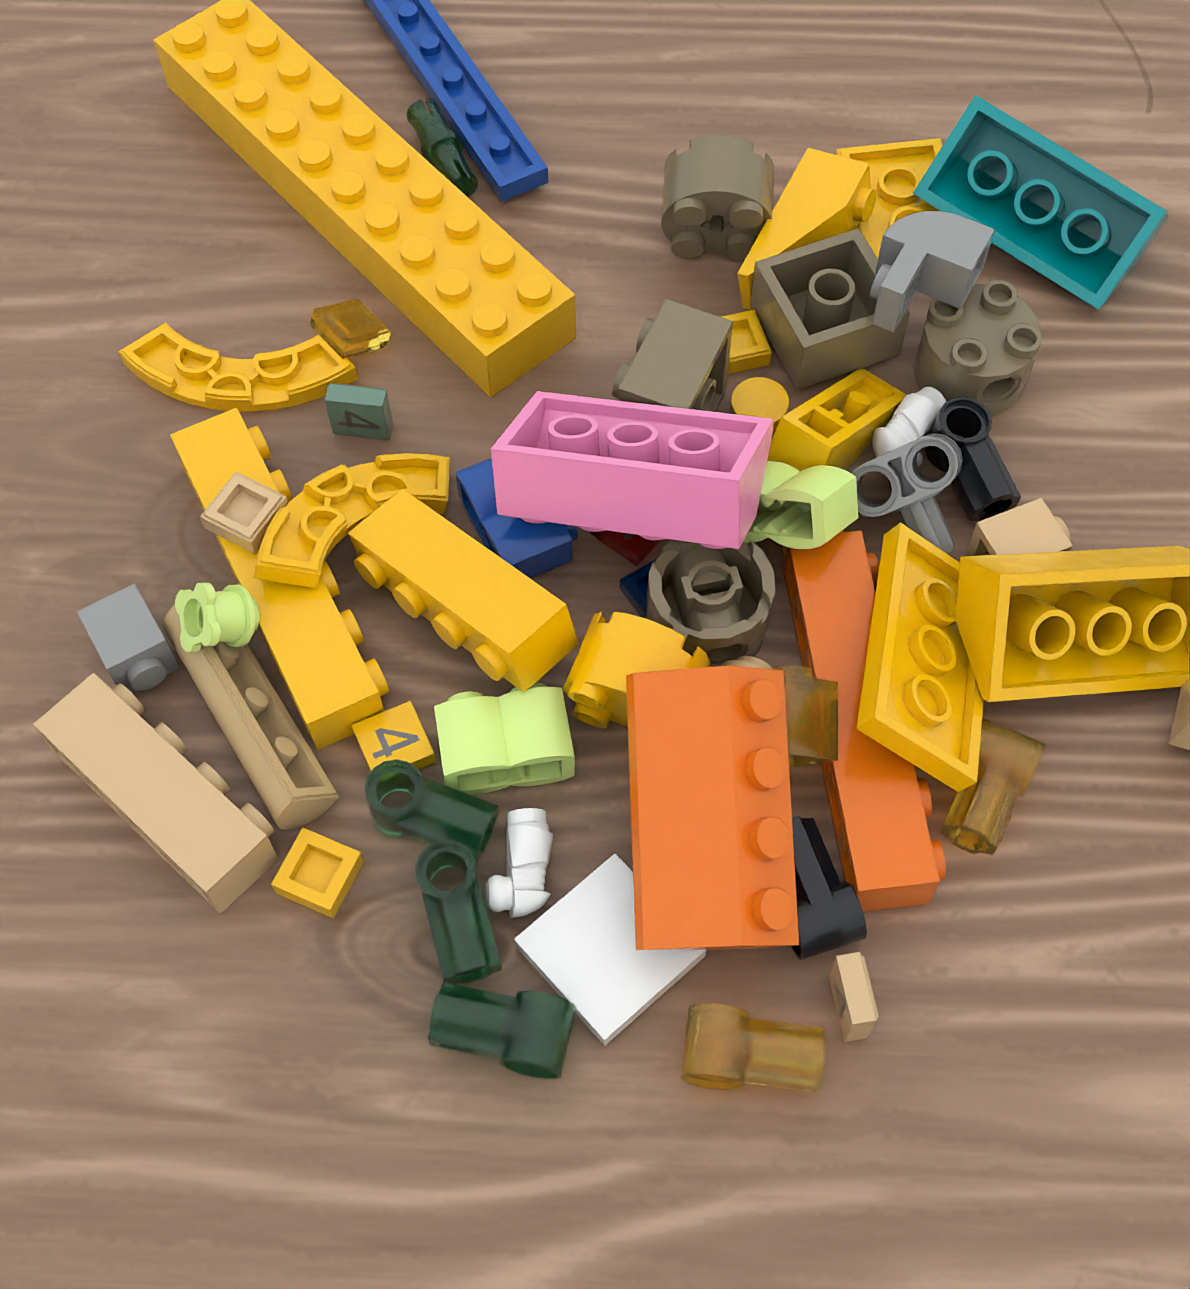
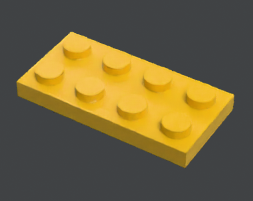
[856,522,984,792]

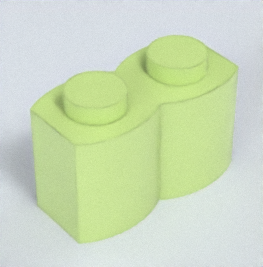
[743,461,858,549]
[434,682,575,796]

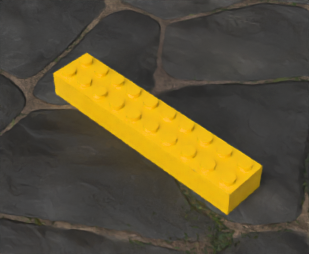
[153,0,577,398]

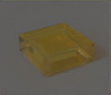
[309,298,391,359]

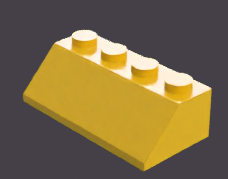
[955,546,1190,702]

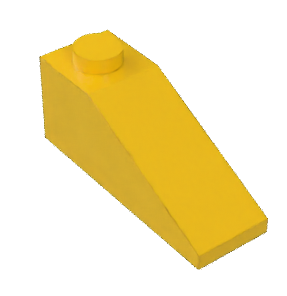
[737,148,876,310]
[767,368,907,472]

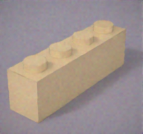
[33,672,279,914]

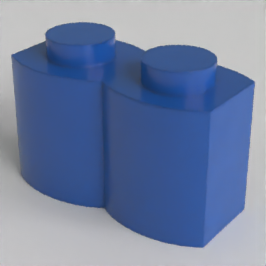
[455,458,578,578]

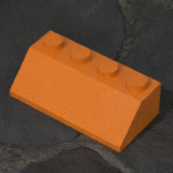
[626,665,799,950]

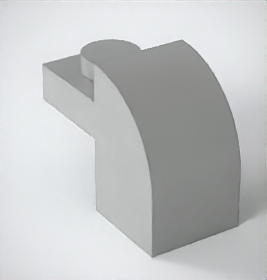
[870,211,995,333]

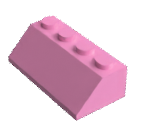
[491,391,773,549]

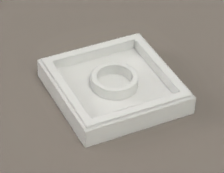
[514,854,706,1046]

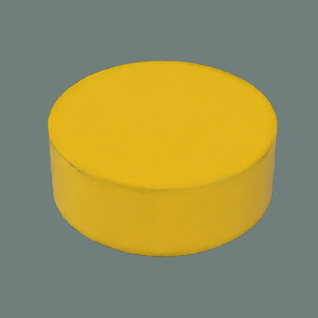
[730,377,789,434]

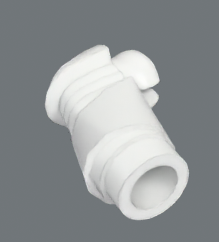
[872,387,946,467]
[486,808,554,918]

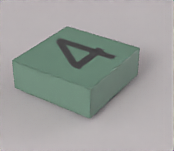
[324,383,393,440]

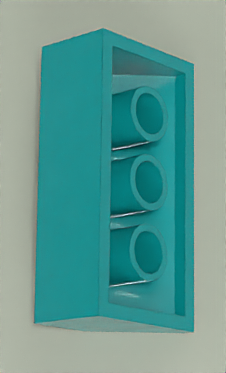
[913,95,1168,310]

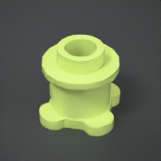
[175,582,260,653]

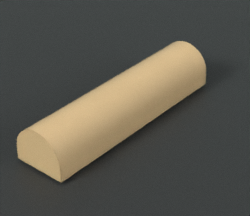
[162,603,339,830]

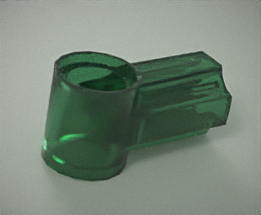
[364,759,499,863]
[415,840,502,986]
[428,982,576,1080]

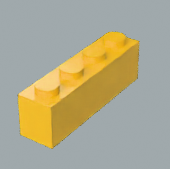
[348,488,579,693]

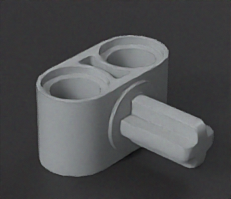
[852,433,963,554]

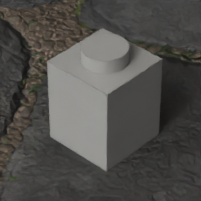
[77,583,180,693]

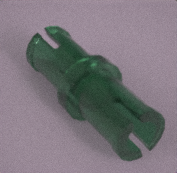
[406,98,478,197]

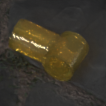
[940,718,1045,855]
[681,1003,826,1093]

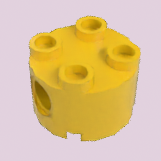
[563,612,711,729]

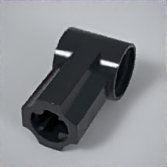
[925,397,1021,522]
[791,816,867,960]

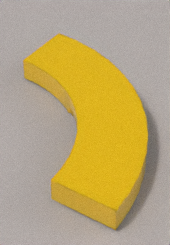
[118,322,358,412]
[253,453,450,588]

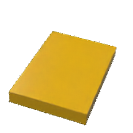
[836,138,943,258]

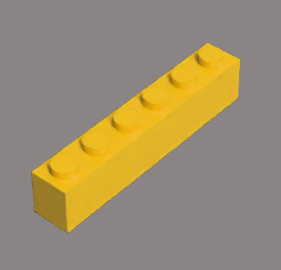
[170,408,390,751]

